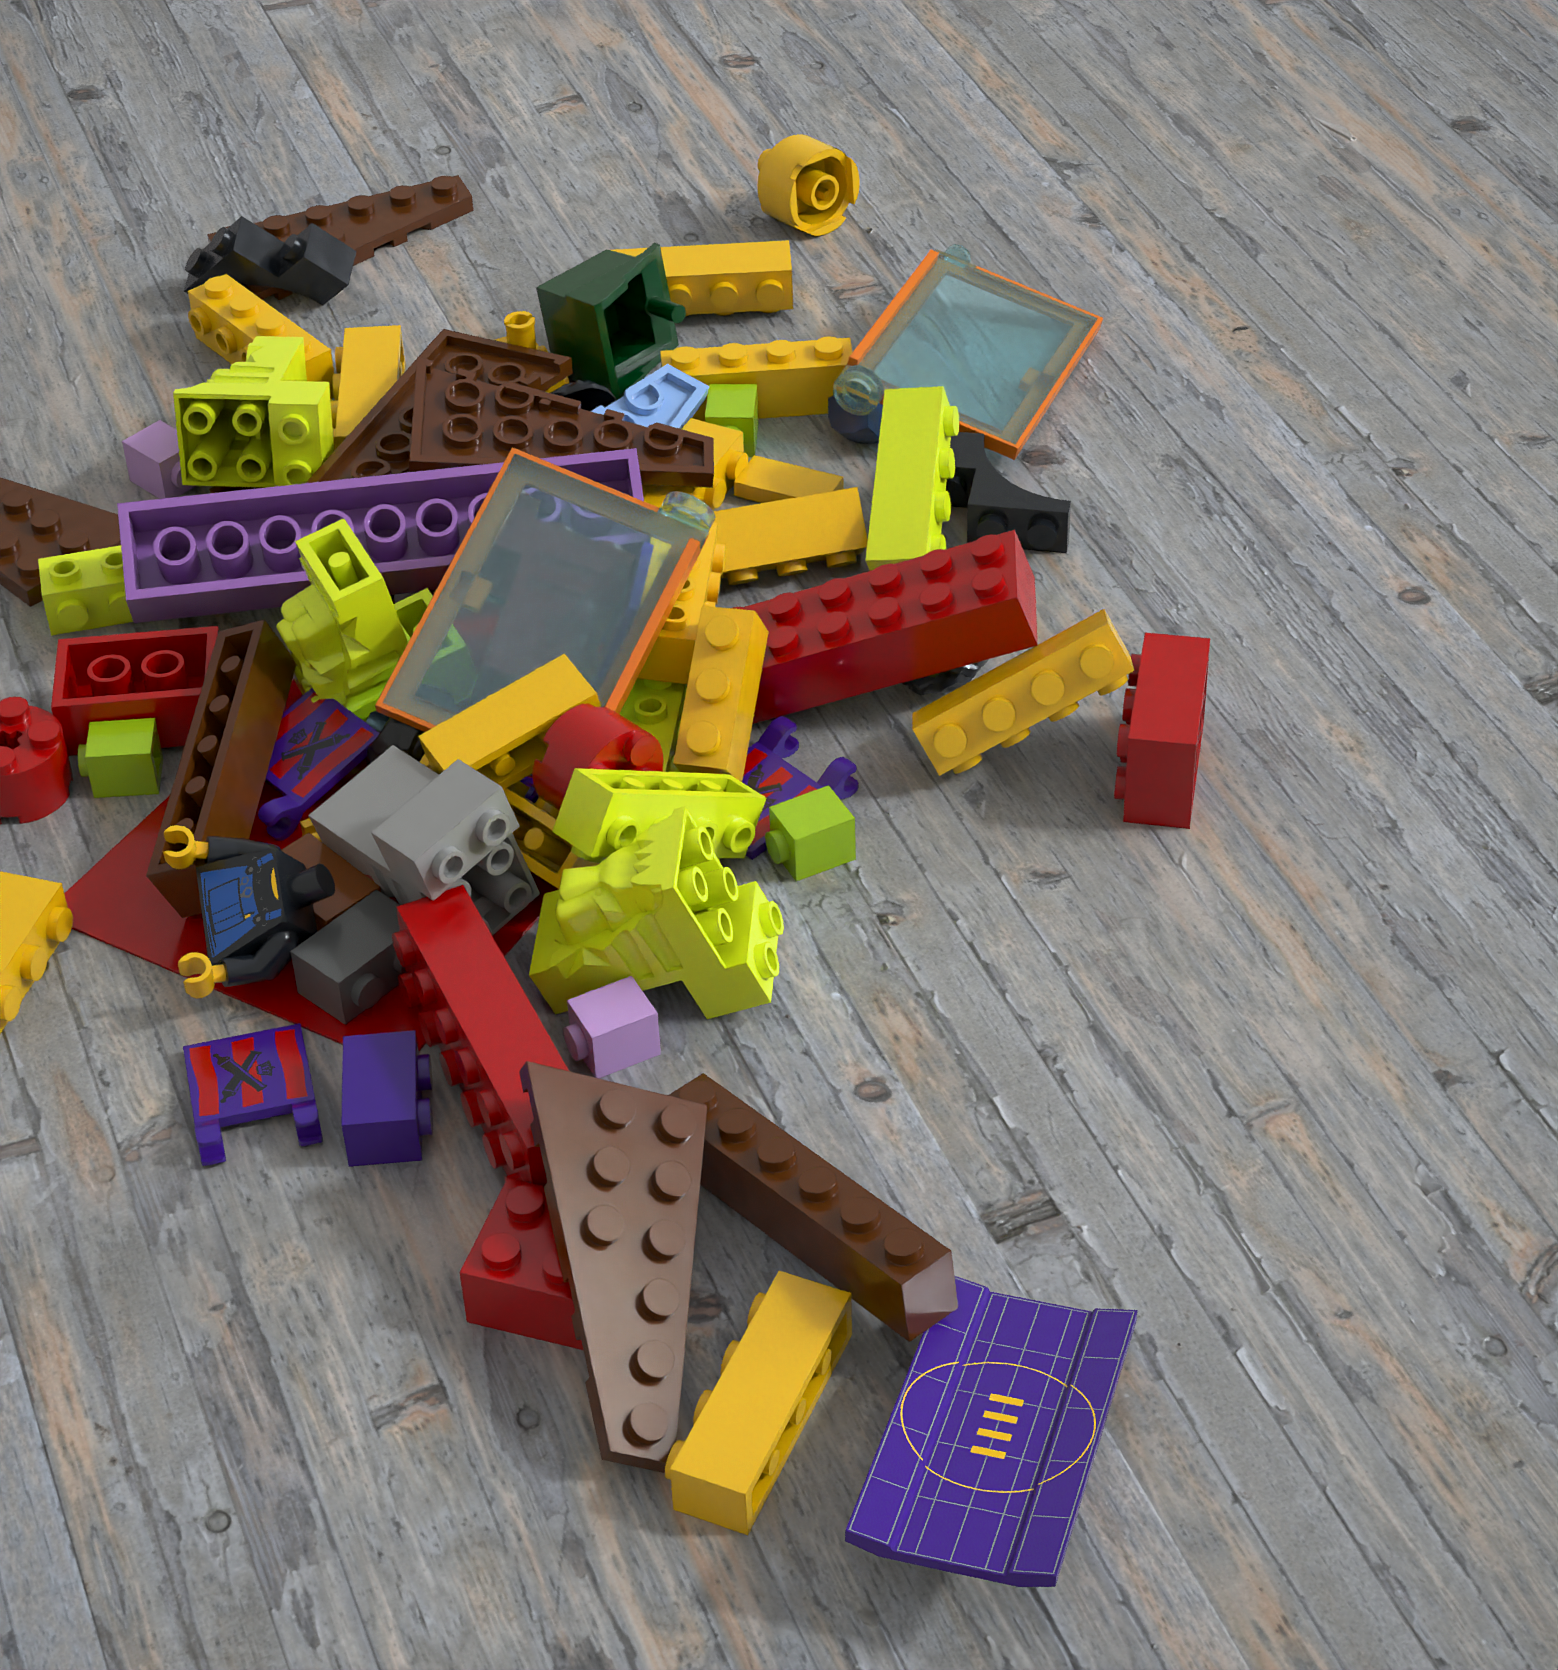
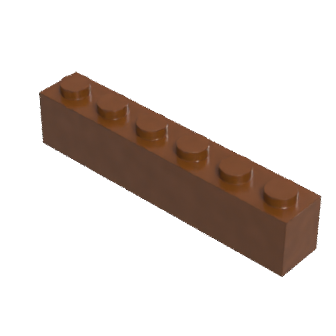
[146,619,296,918]
[669,1073,958,1342]

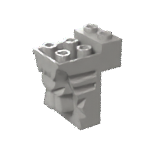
[308,745,540,936]

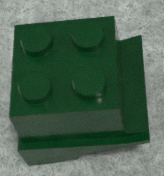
[536,243,686,400]

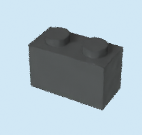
[290,890,406,1025]

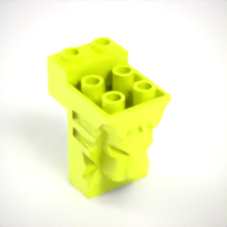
[173,336,334,488]
[276,518,478,722]
[529,806,784,1019]

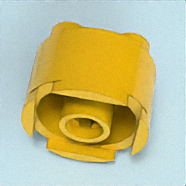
[757,134,860,236]

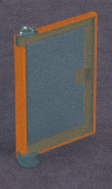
[833,244,1103,460]
[375,447,716,790]

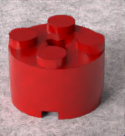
[0,696,73,824]
[532,703,664,811]

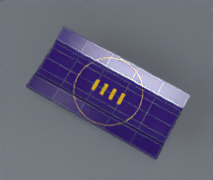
[845,1276,1138,1587]

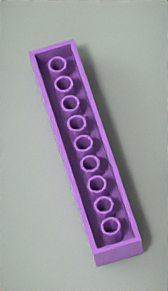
[117,448,650,623]

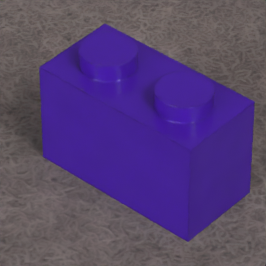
[341,1030,433,1167]

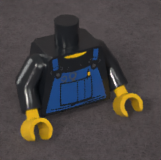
[163,825,335,999]

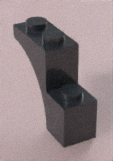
[184,216,356,305]
[946,432,1071,553]

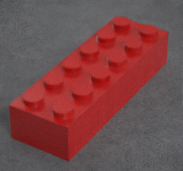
[733,530,1038,724]
[392,885,569,1186]

